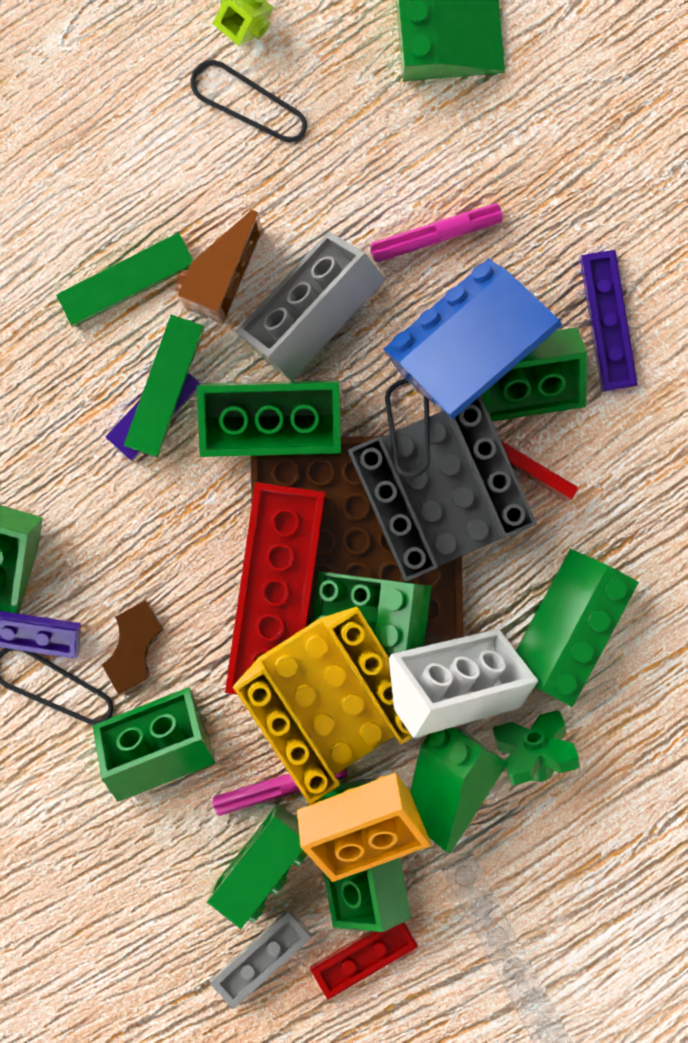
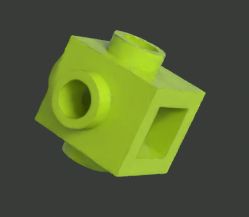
[212,0,274,46]

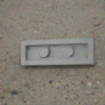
[210,908,312,1009]

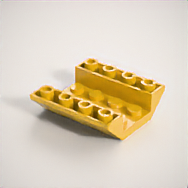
[233,607,412,805]

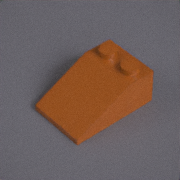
[176,210,263,324]

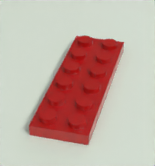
[225,482,325,695]

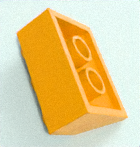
[297,773,431,882]

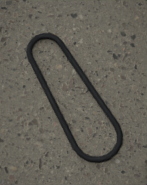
[190,60,307,142]
[385,379,430,477]
[0,648,113,725]

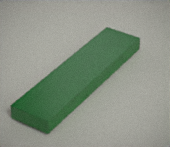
[56,232,193,327]
[124,314,205,458]

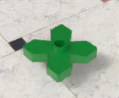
[493,710,580,785]

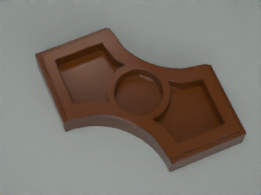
[101,600,164,695]

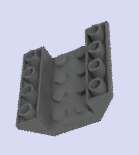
[348,396,537,582]

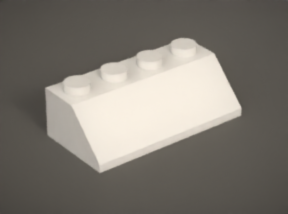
[389,629,538,738]

